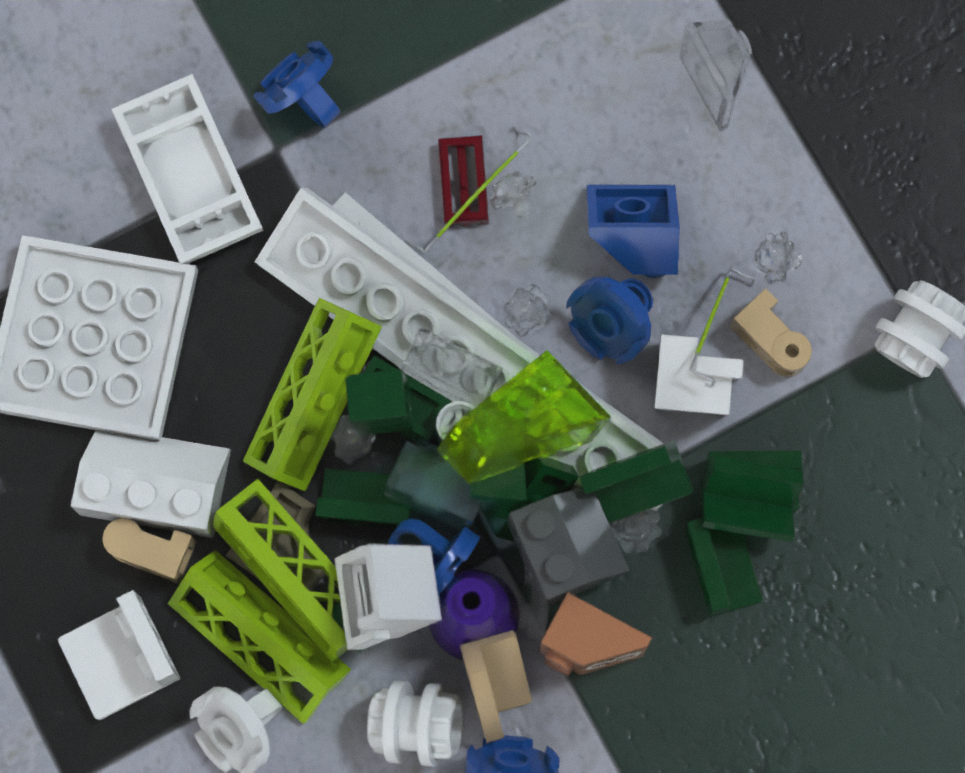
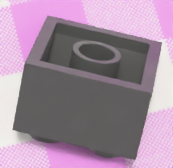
[507,489,630,608]

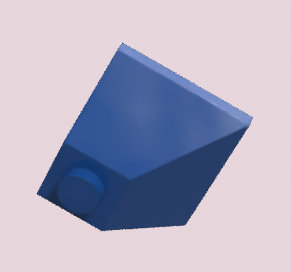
[587,185,680,278]

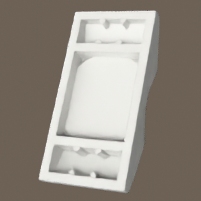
[111,74,263,265]

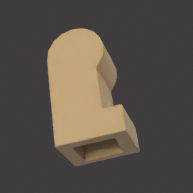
[729,288,812,377]
[102,518,197,584]

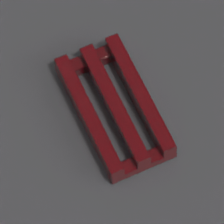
[438,135,489,227]

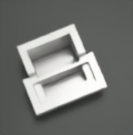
[654,334,744,416]
[335,544,442,650]

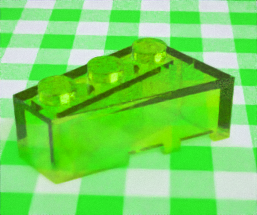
[437,350,612,484]

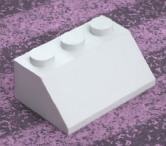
[71,430,231,538]

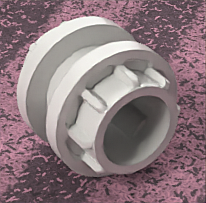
[874,280,965,378]
[367,681,463,767]

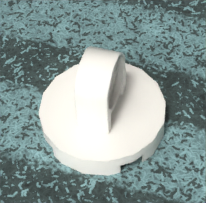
[190,687,282,773]

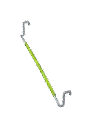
[405,125,532,253]
[689,265,755,388]

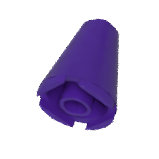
[429,570,520,661]

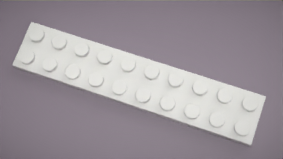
[255,188,663,524]

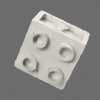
[58,590,181,720]

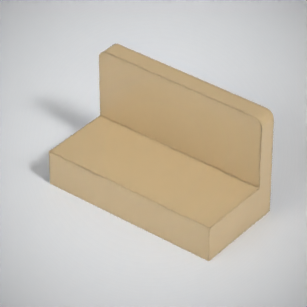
[460,631,532,743]

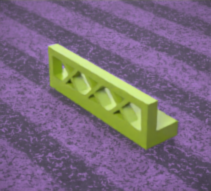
[243,297,382,491]
[213,479,347,663]
[168,550,352,724]

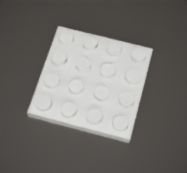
[0,235,198,441]

